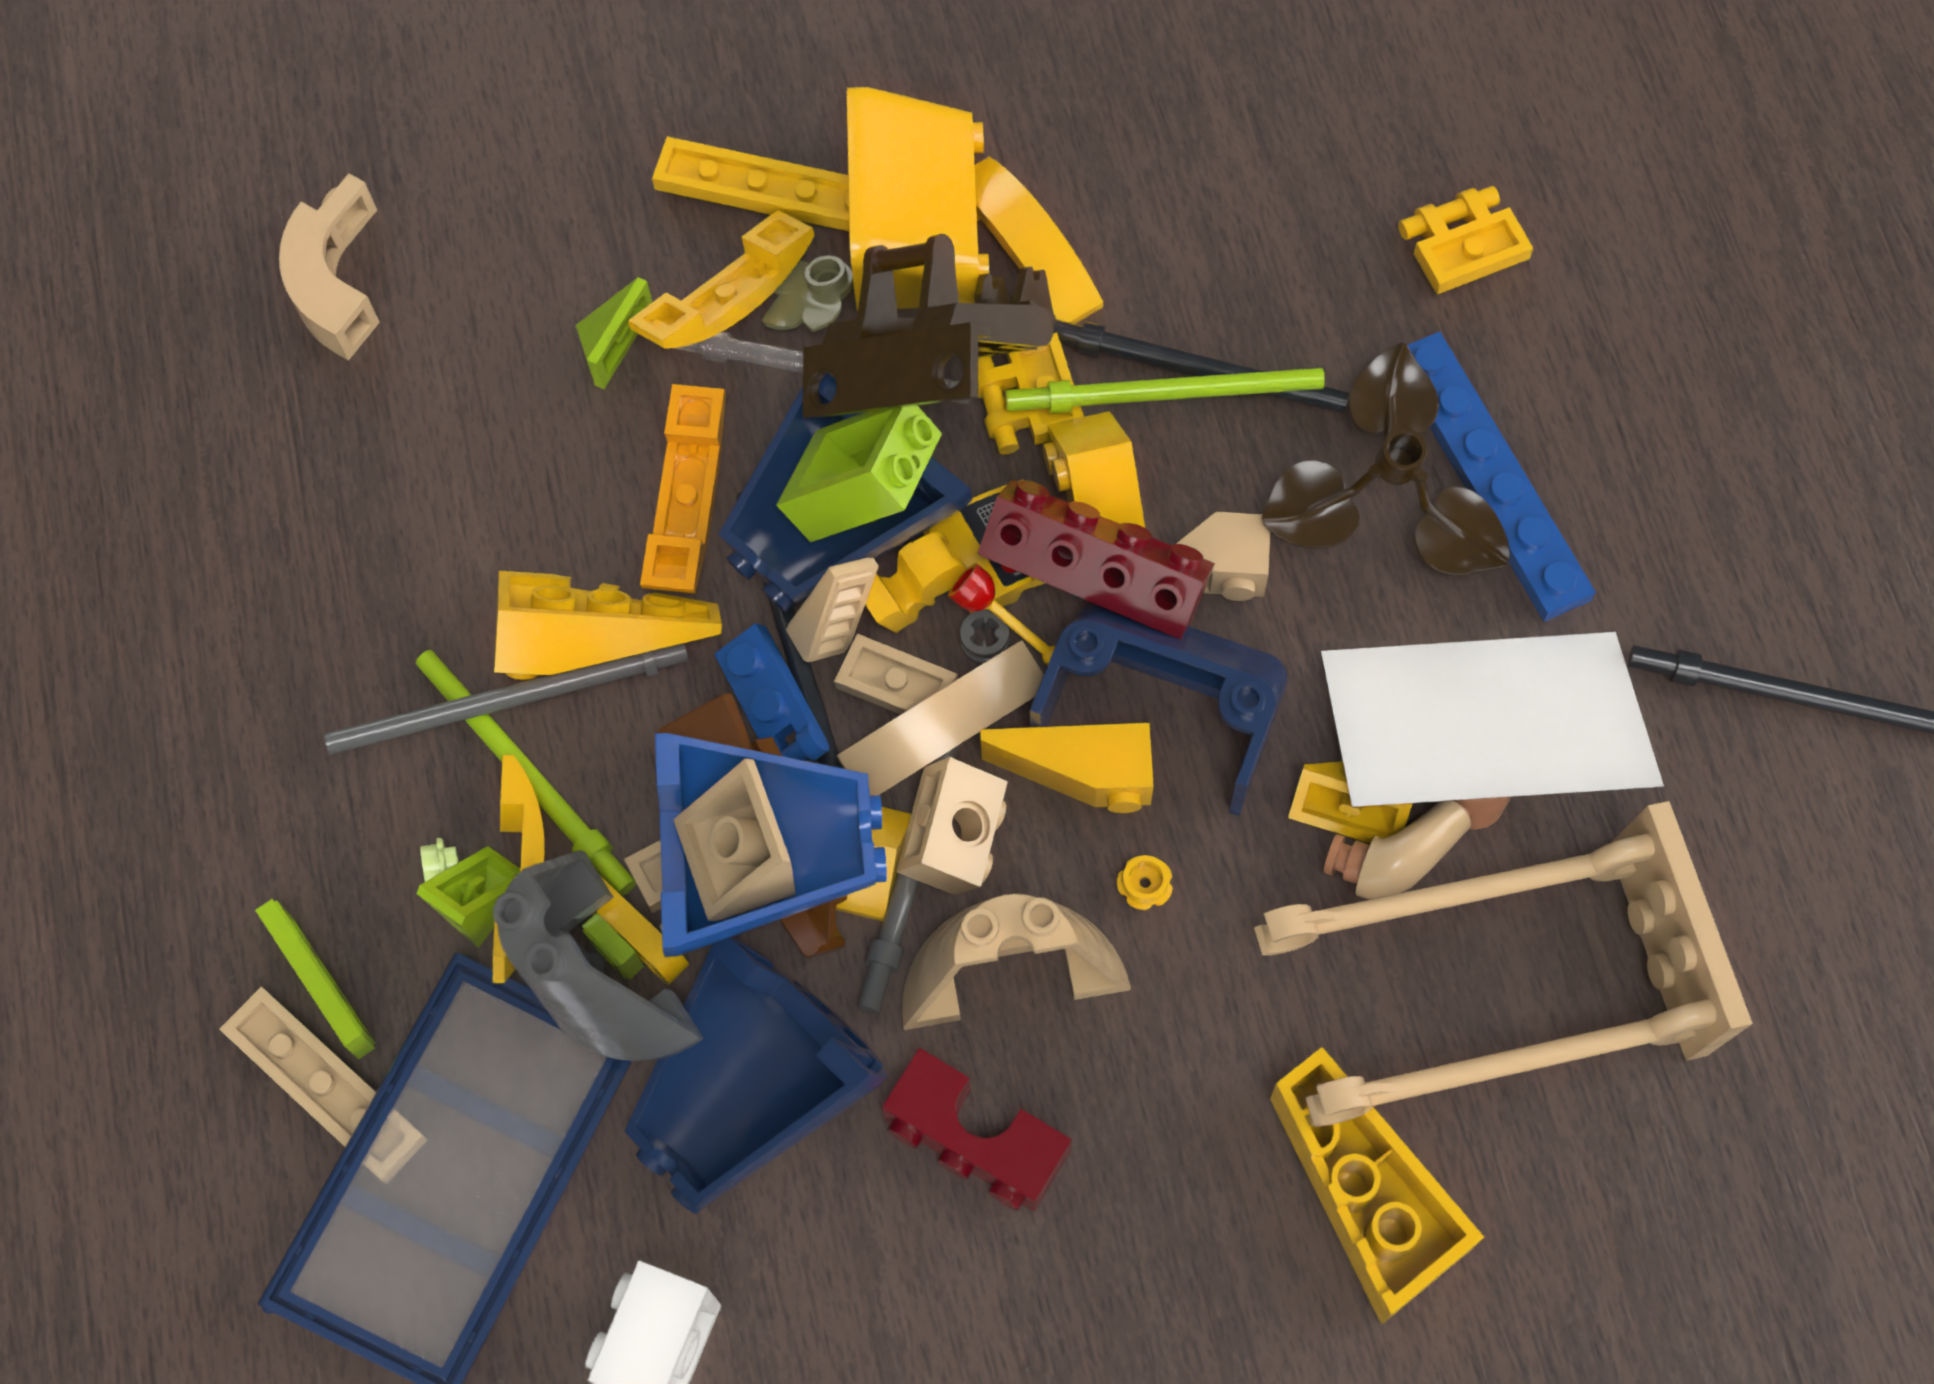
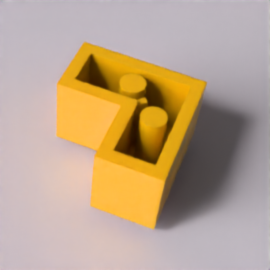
[1042,411,1145,528]

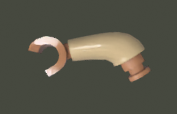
[1324,797,1511,900]

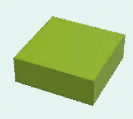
[582,912,644,980]

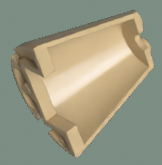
[902,894,1131,1030]

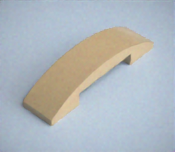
[836,640,1044,795]

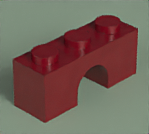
[881,1048,1072,1212]

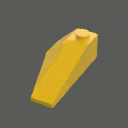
[494,571,722,680]

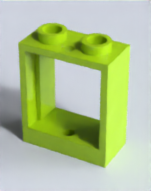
[776,405,942,542]

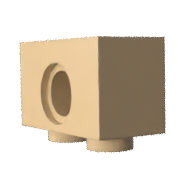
[896,757,1008,895]

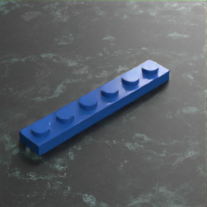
[1407,331,1596,622]

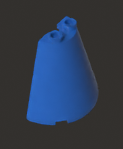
[655,733,887,957]

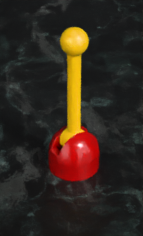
[948,563,1056,666]

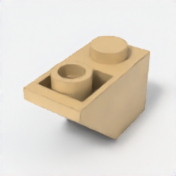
[1176,512,1270,601]

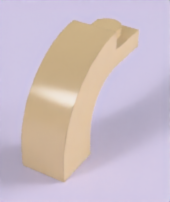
[279,174,380,361]

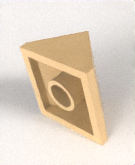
[673,758,796,921]

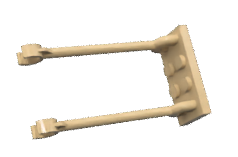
[1254,801,1753,1127]

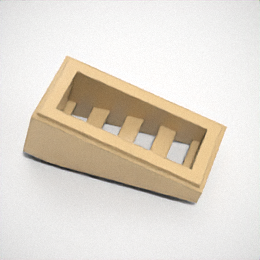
[786,557,879,662]

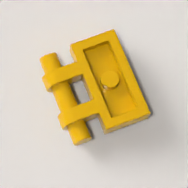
[1398,186,1533,295]
[978,333,1084,455]

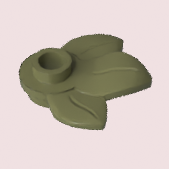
[762,256,854,332]

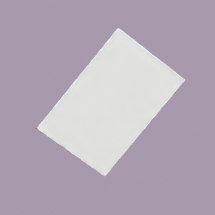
[1321,632,1664,807]

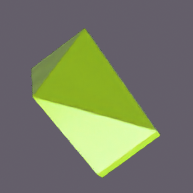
[576,277,653,389]
[416,846,521,948]

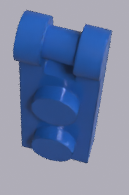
[714,623,830,761]

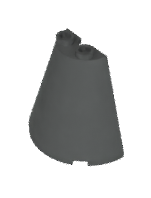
[493,850,704,1061]

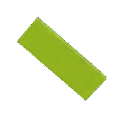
[255,899,376,1060]

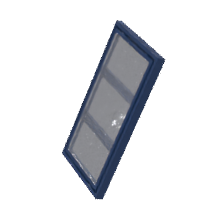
[257,952,633,1384]

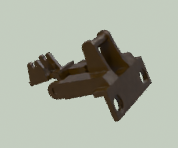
[803,234,1055,419]

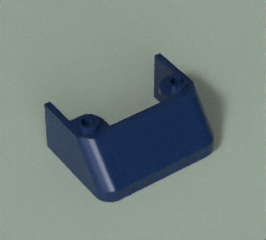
[1030,602,1287,816]

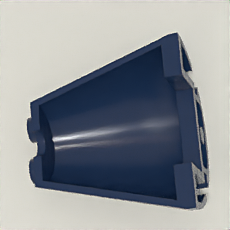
[718,374,972,612]
[624,937,888,1214]

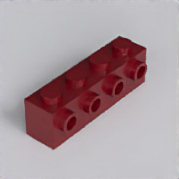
[977,479,1215,640]

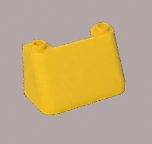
[847,87,989,311]

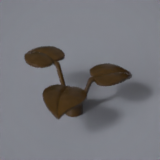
[1261,342,1510,576]

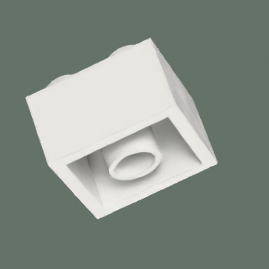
[586,1261,721,1384]

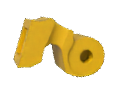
[865,531,967,634]

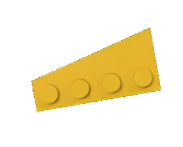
[1270,1047,1484,1325]

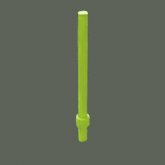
[1005,368,1324,414]
[416,650,636,896]

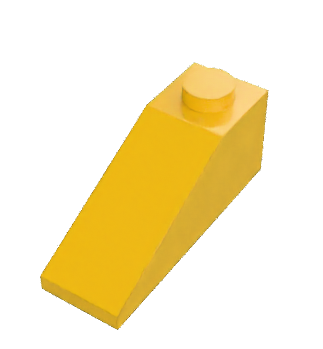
[980,723,1154,813]

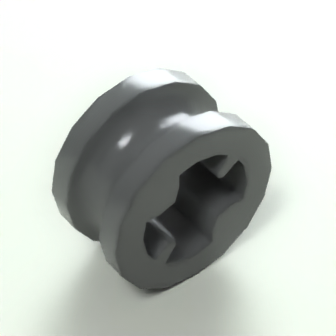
[960,609,1010,665]

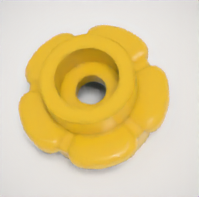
[1117,855,1173,910]

